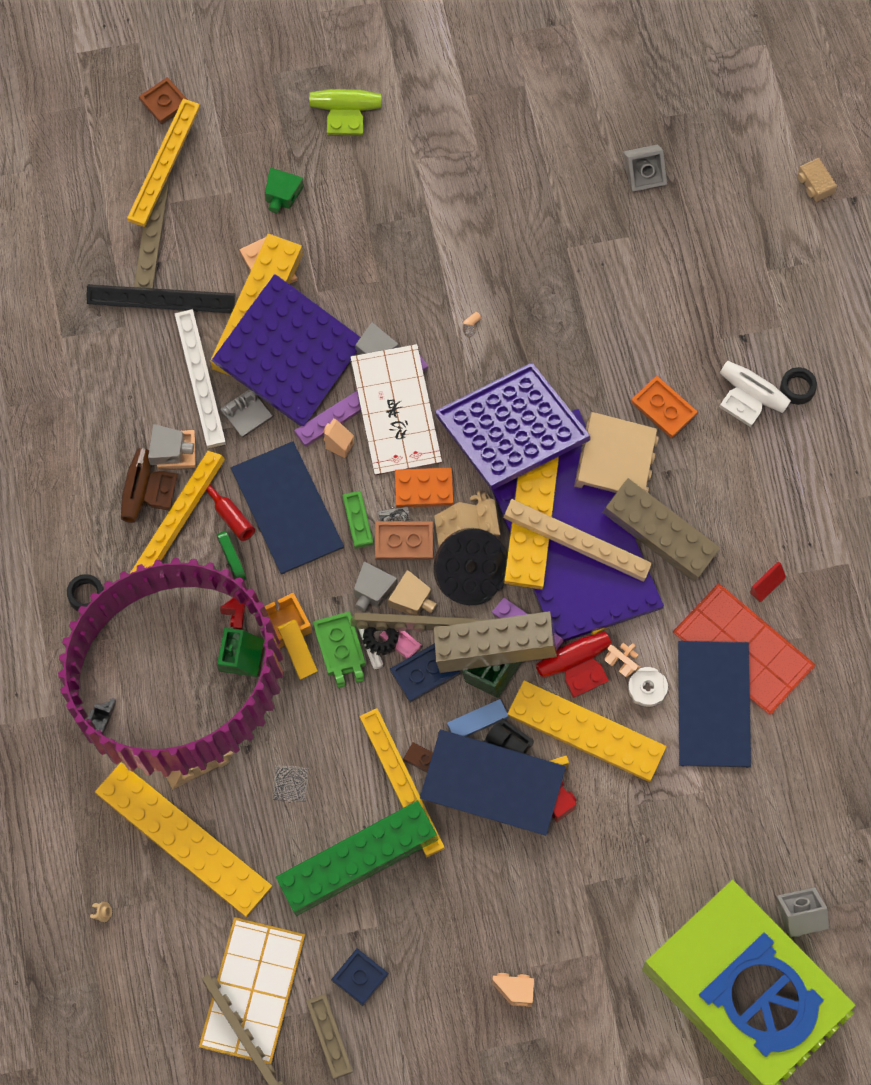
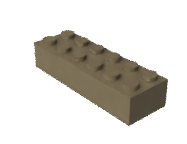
[602,478,720,582]
[434,611,557,673]

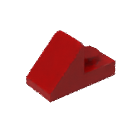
[220,598,245,630]

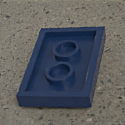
[390,643,460,703]

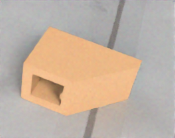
[323,418,354,458]
[492,973,534,1007]

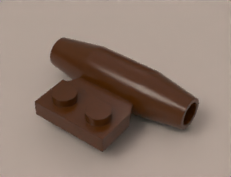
[121,448,178,523]

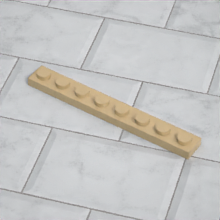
[503,499,652,582]

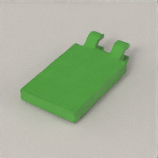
[313,611,366,688]

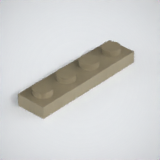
[306,994,353,1080]

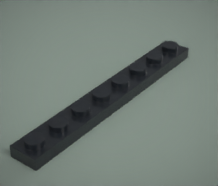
[87,284,235,313]

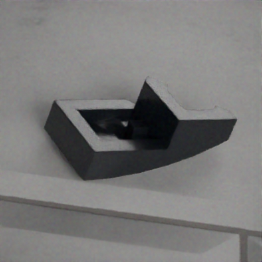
[87,698,116,733]

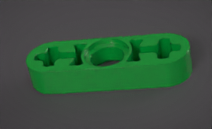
[216,531,247,580]

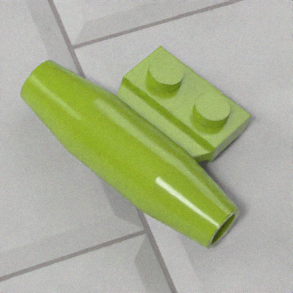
[309,89,381,136]

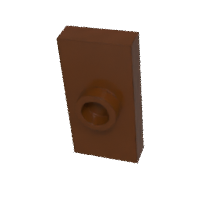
[403,742,433,773]

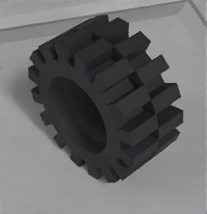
[363,627,399,656]

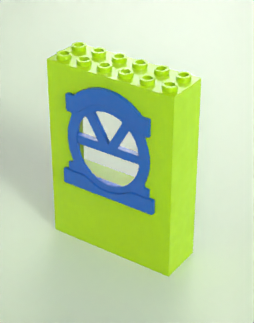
[642,879,856,1085]

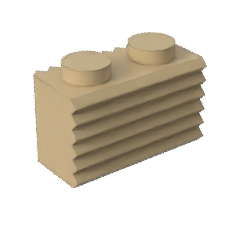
[797,158,837,202]

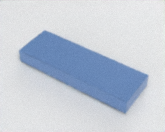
[447,699,509,737]

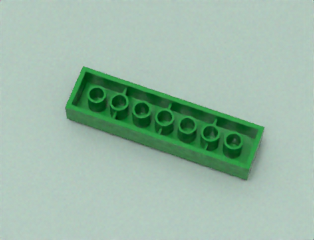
[276,800,438,917]

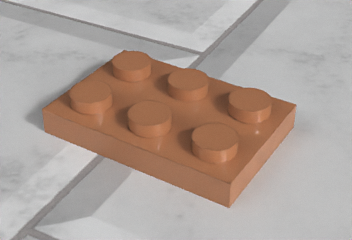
[375,521,433,560]

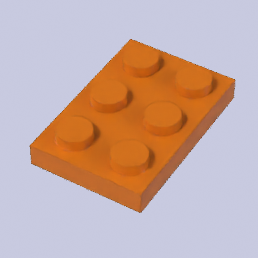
[631,376,698,439]
[395,468,453,508]

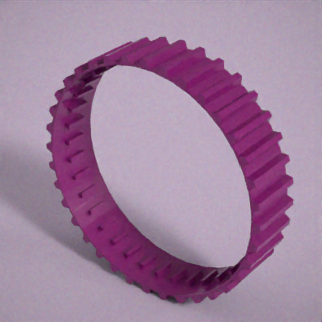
[58,558,283,777]

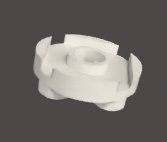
[628,667,668,707]

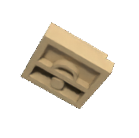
[434,498,500,547]

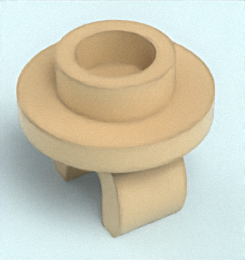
[470,490,490,505]
[90,902,112,922]

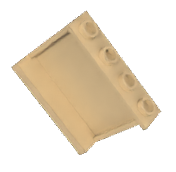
[574,412,658,493]

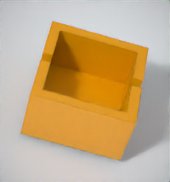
[264,593,312,648]

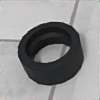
[780,367,817,405]
[67,574,104,612]

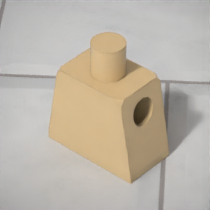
[388,570,437,616]

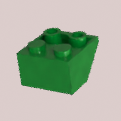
[217,627,264,677]

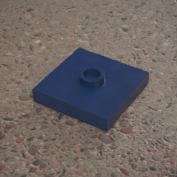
[331,948,389,1006]

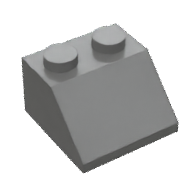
[623,144,667,192]
[776,888,829,937]

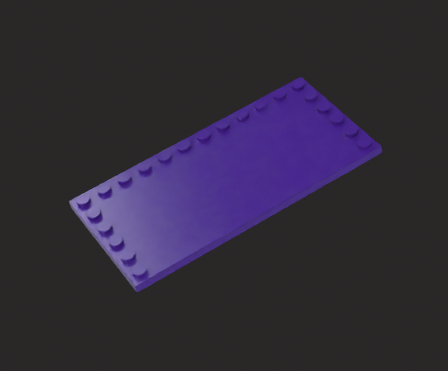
[492,409,664,642]

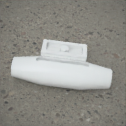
[719,361,791,427]

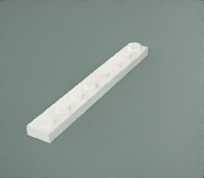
[175,309,226,449]

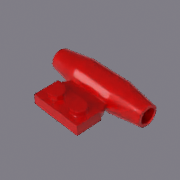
[535,631,612,698]

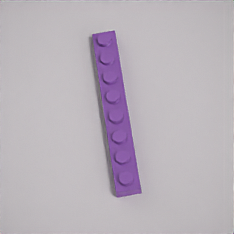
[294,355,428,447]

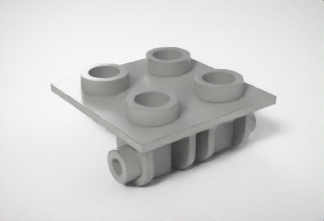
[220,389,273,437]

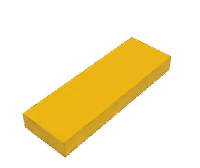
[277,619,317,680]

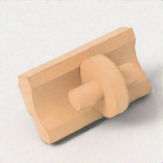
[604,643,641,678]

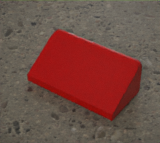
[750,562,786,602]

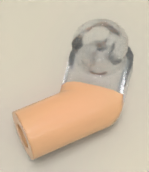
[463,312,481,337]

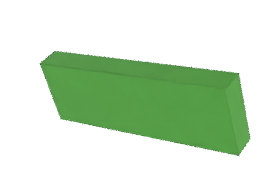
[342,491,373,549]

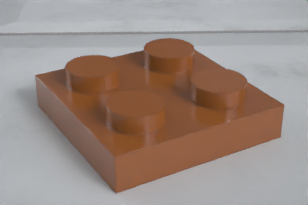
[139,77,188,124]

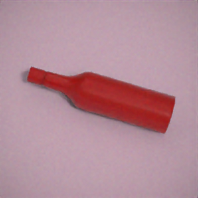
[206,484,255,541]

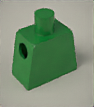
[265,167,304,213]

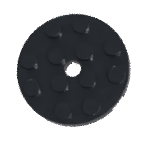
[434,528,508,606]

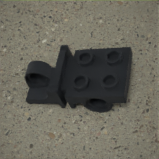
[482,718,534,754]

